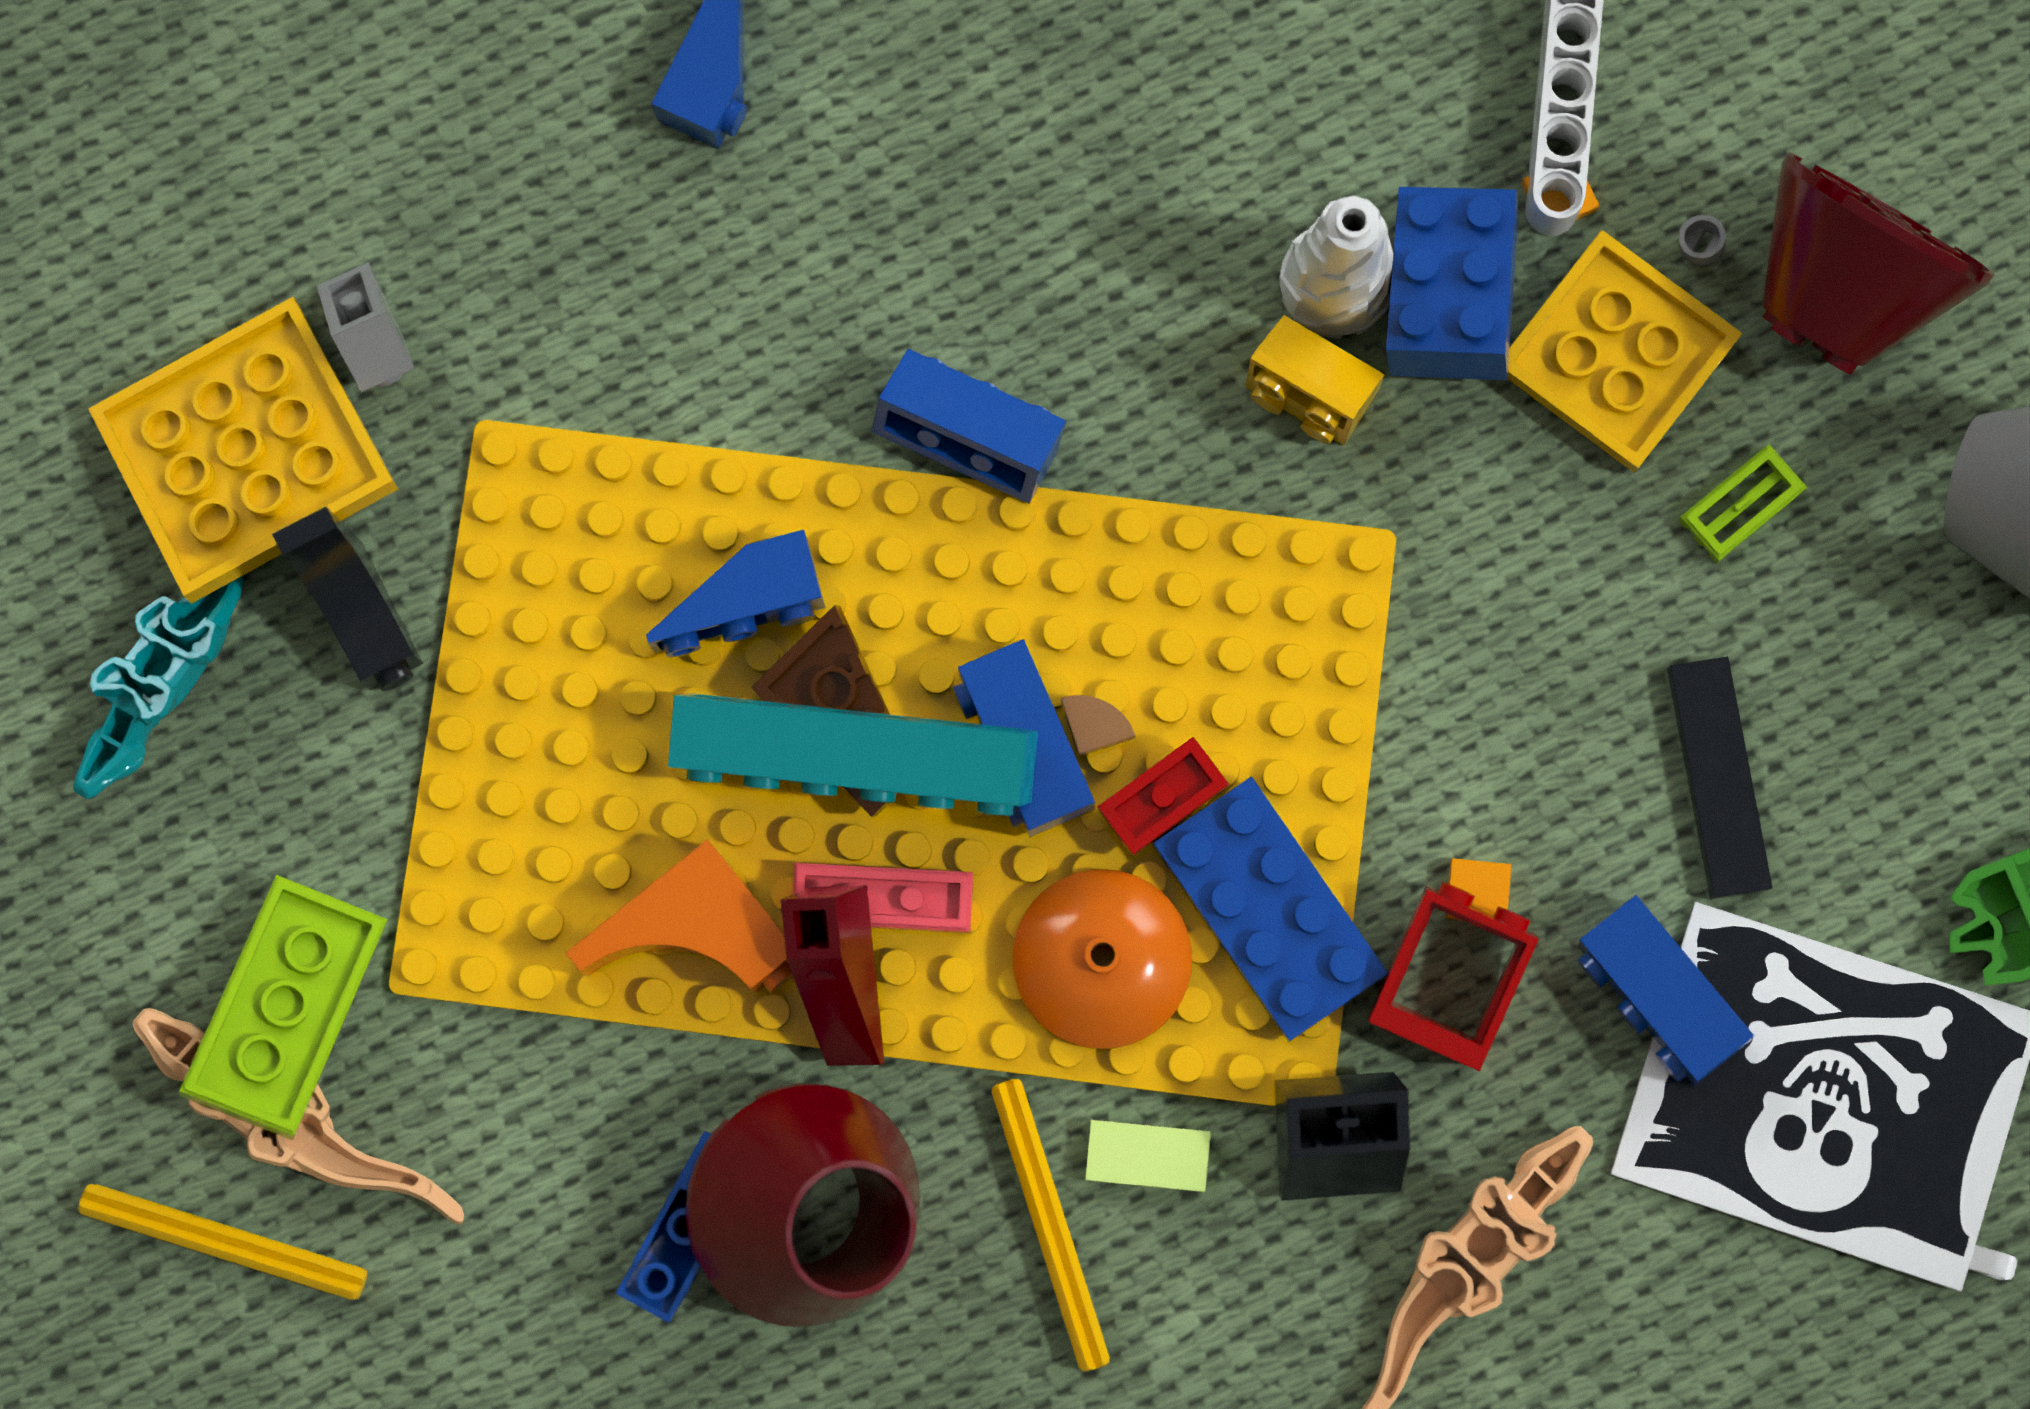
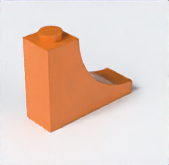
[566,839,793,993]

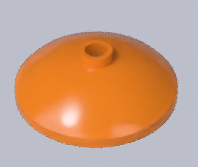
[1013,869,1192,1049]

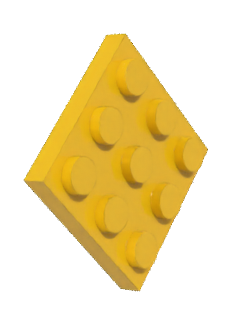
[1507,230,1743,473]

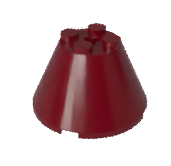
[1762,152,1995,375]

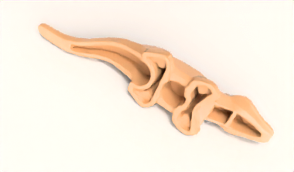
[133,1008,464,1225]
[1361,1126,1593,1409]

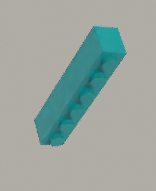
[668,693,1038,816]

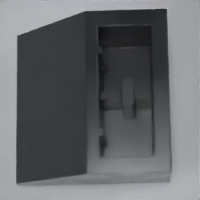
[1275,1072,1410,1201]

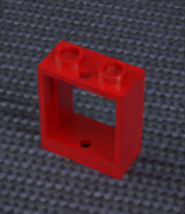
[1368,881,1539,1072]

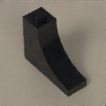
[272,506,423,691]

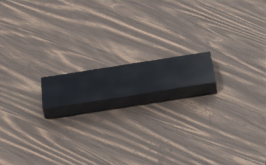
[1667,656,1773,900]

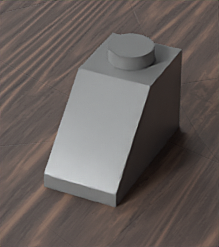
[316,262,414,392]

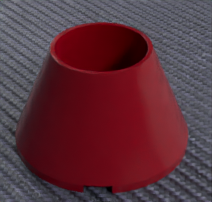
[686,1083,920,1327]

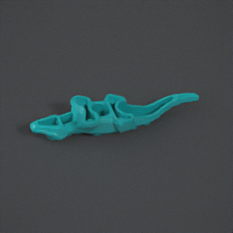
[73,575,244,800]

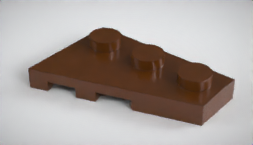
[751,605,900,817]

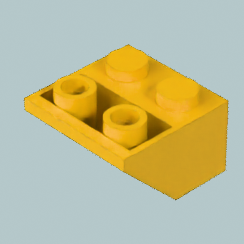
[1245,315,1385,446]

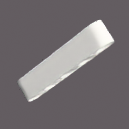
[1525,0,1603,236]

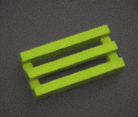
[1678,444,1807,564]

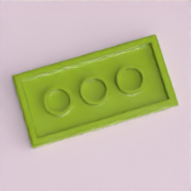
[179,875,388,1140]

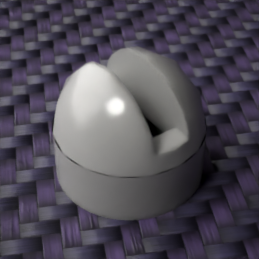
[1678,215,1726,266]

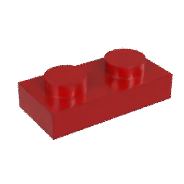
[1097,736,1229,857]

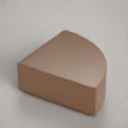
[1061,695,1136,757]

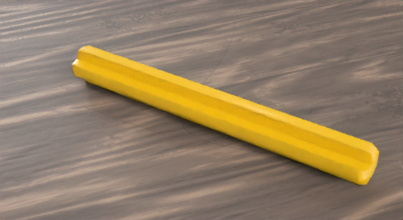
[991,1079,1110,1372]
[78,1184,367,1300]

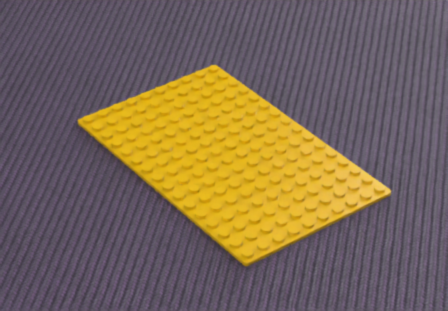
[389,420,1396,1107]

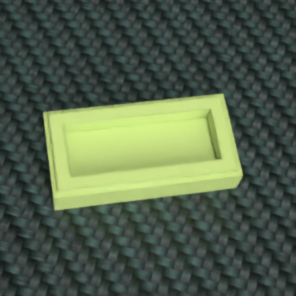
[1085,1120,1211,1192]

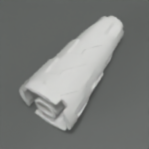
[1279,196,1393,339]

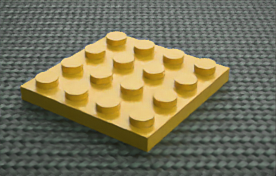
[88,297,398,604]

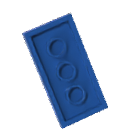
[1153,776,1389,1042]

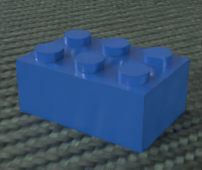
[1386,187,1518,380]

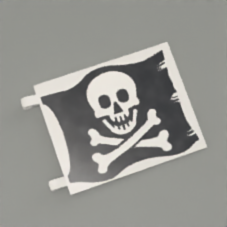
[1610,902,2030,1291]

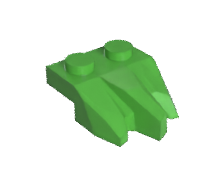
[1950,848,2030,986]

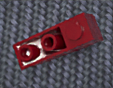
[781,885,885,1066]

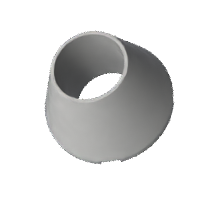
[1944,405,2030,599]

